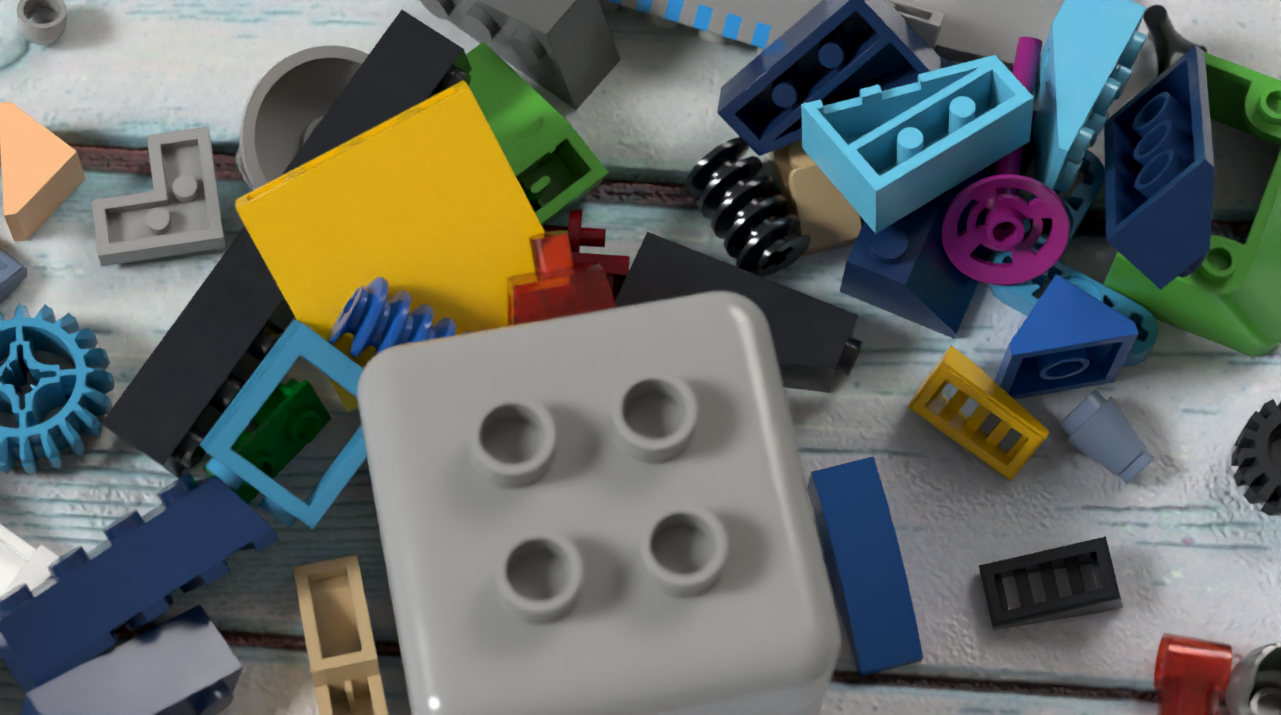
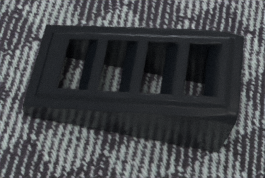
[978,536,1123,630]

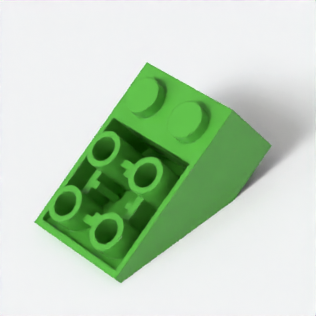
[466,41,609,229]

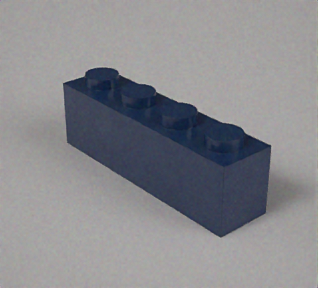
[0,474,280,692]

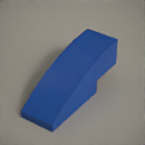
[807,456,923,677]

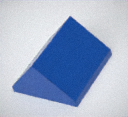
[995,274,1138,399]

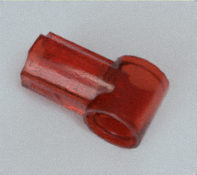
[1154,633,1232,715]

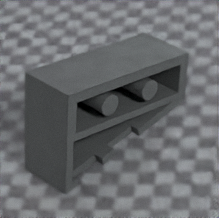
[420,0,620,110]

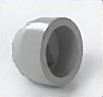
[17,0,67,45]

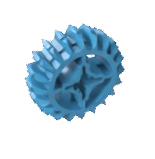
[0,303,115,476]

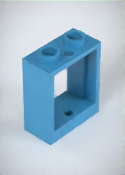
[200,319,367,530]

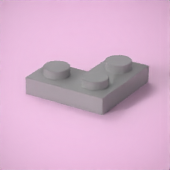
[91,126,226,266]

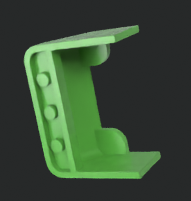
[1103,51,1281,356]

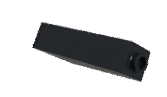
[611,231,863,393]

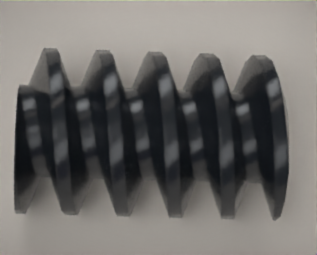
[685,137,811,277]

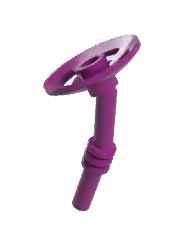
[942,36,1069,285]

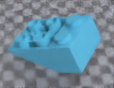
[1033,0,1147,198]

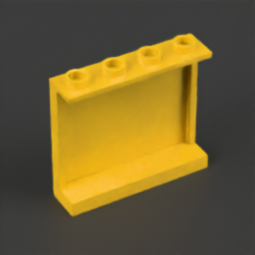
[236,80,576,412]

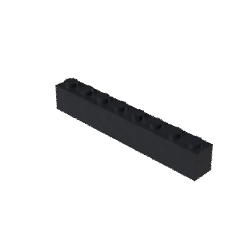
[101,10,472,478]

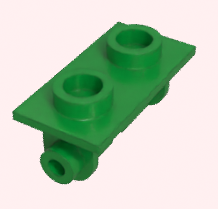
[202,378,332,505]

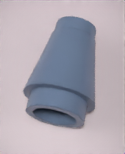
[1059,389,1154,484]

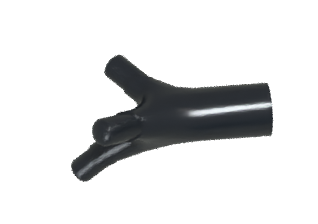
[1143,5,1207,77]

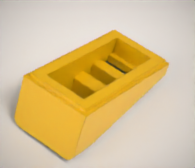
[908,346,1050,481]

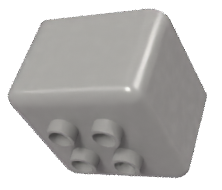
[357,291,841,715]

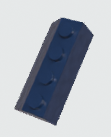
[1104,45,1215,290]
[839,57,1034,339]

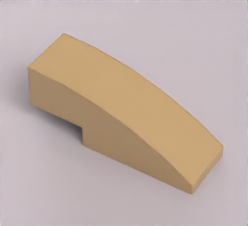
[293,554,388,715]

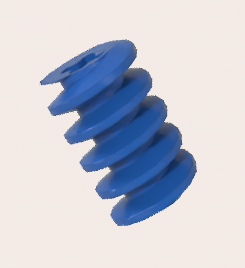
[327,277,474,358]

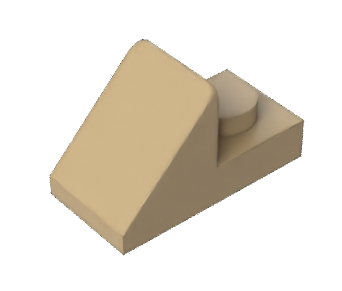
[768,139,862,256]

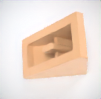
[0,102,86,242]

